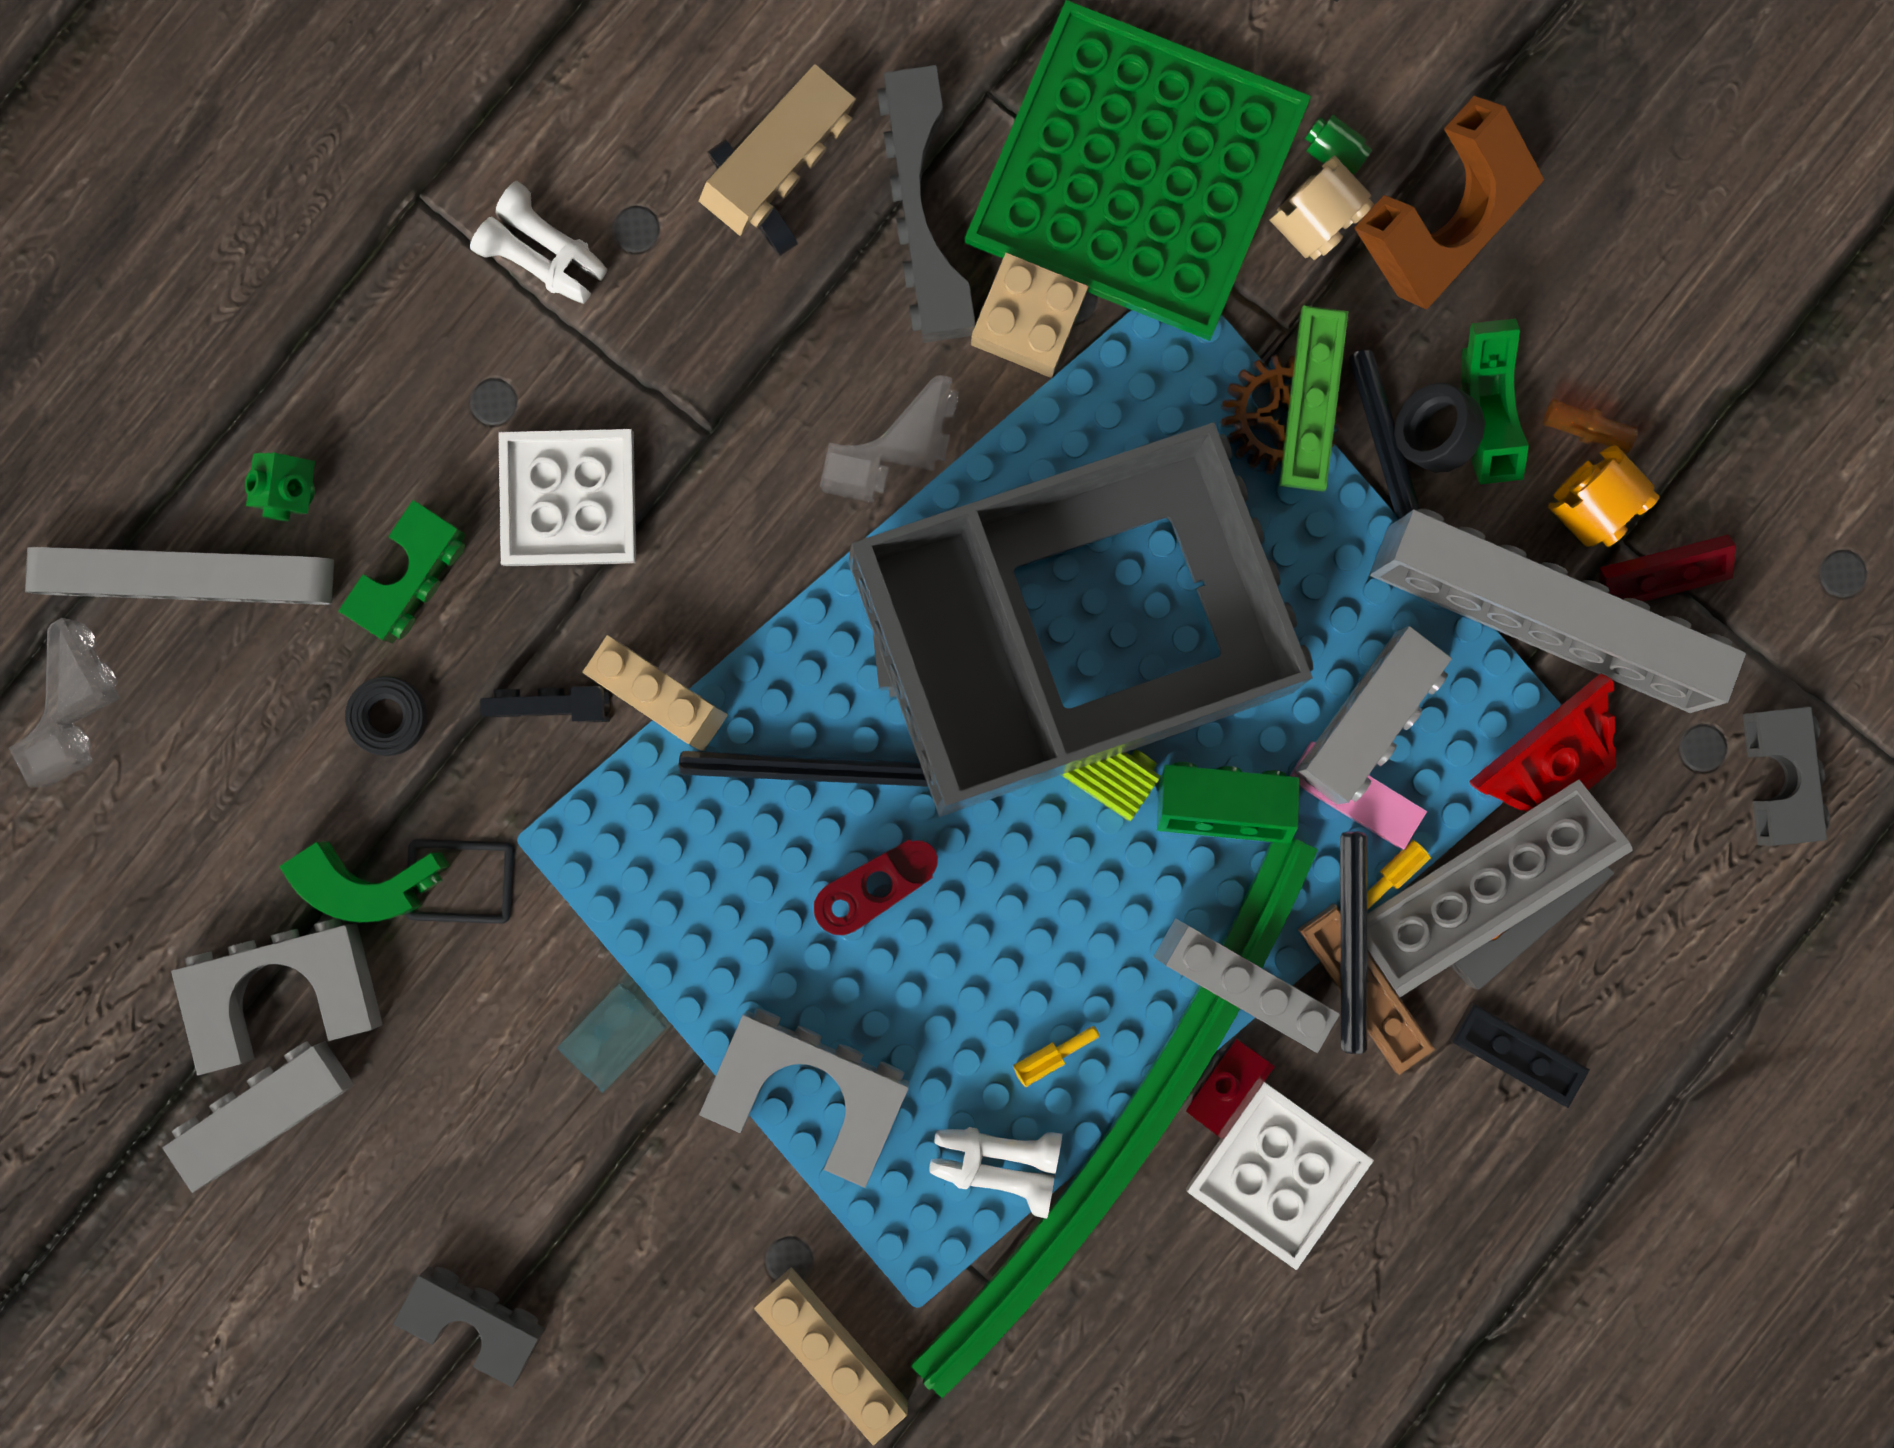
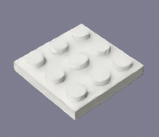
[499,429,636,566]
[1185,1082,1374,1270]

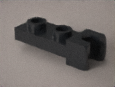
[480,686,610,723]

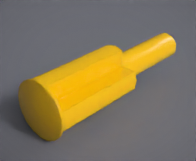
[1367,839,1431,910]
[1013,1026,1100,1088]

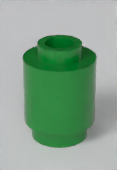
[1304,114,1372,175]

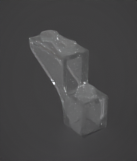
[820,376,959,503]
[9,618,120,787]

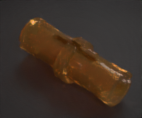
[1543,398,1638,454]

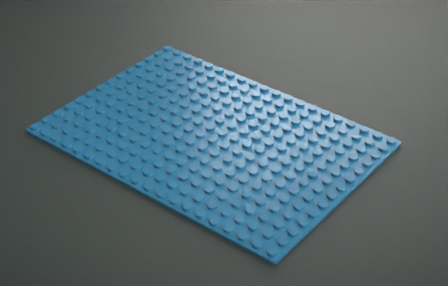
[517,310,1561,1308]

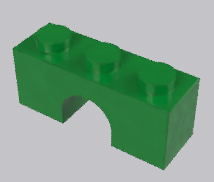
[338,500,467,643]

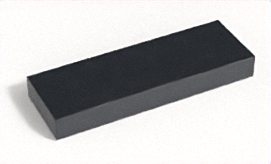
[1449,1002,1590,1108]

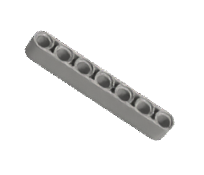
[25,547,334,605]

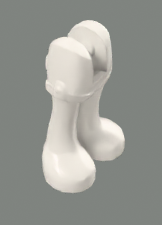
[470,181,608,304]
[929,1127,1063,1219]

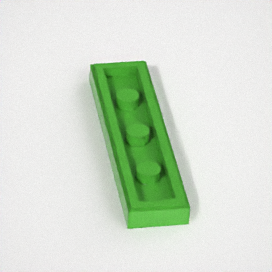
[1279,305,1348,492]

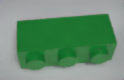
[1157,762,1300,844]

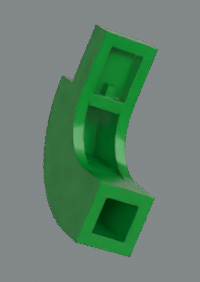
[1461,318,1529,484]
[279,841,450,922]

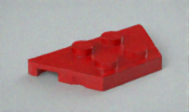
[1469,673,1616,812]

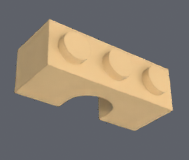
[582,635,728,752]

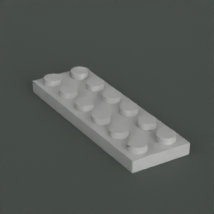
[1367,780,1633,997]

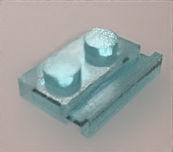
[557,983,667,1093]

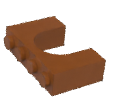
[1354,96,1544,310]

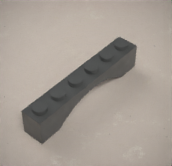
[877,65,975,343]

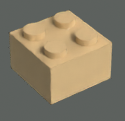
[971,253,1088,378]

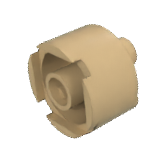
[1269,156,1375,260]

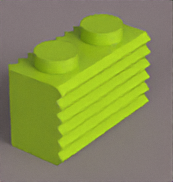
[1061,749,1161,821]

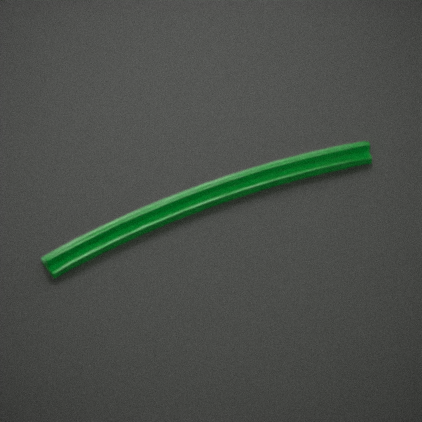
[911,838,1318,1398]

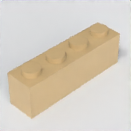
[699,64,856,236]
[754,1267,908,1446]

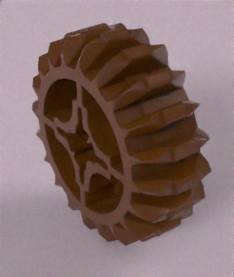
[1220,355,1342,476]

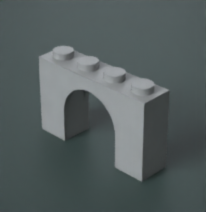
[171,918,383,1076]
[699,1008,909,1188]

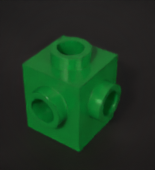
[245,453,315,521]

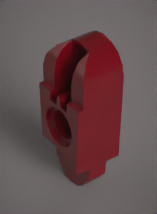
[814,839,938,935]

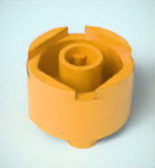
[1548,445,1659,547]

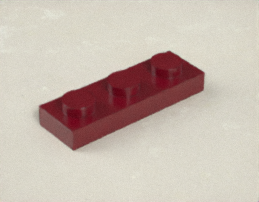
[1599,534,1736,602]

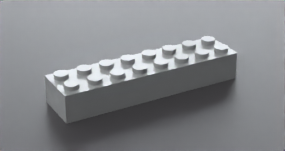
[1369,509,1746,713]

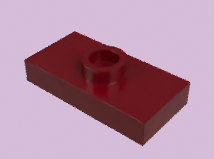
[1186,1039,1275,1139]

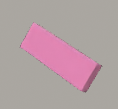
[1290,741,1427,849]

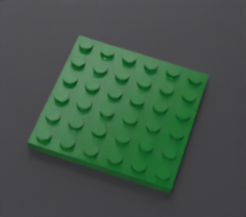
[965,0,1311,341]

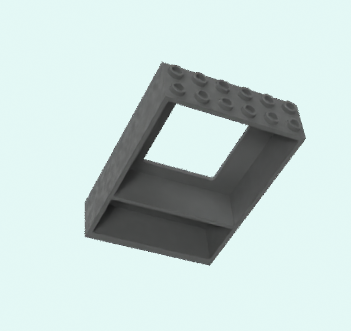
[849,422,1313,817]

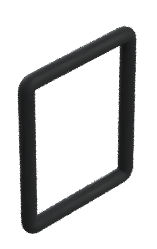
[405,839,513,924]

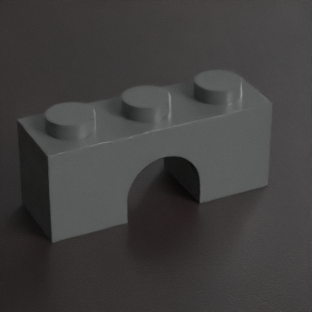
[1742,707,1830,846]
[393,1267,546,1387]

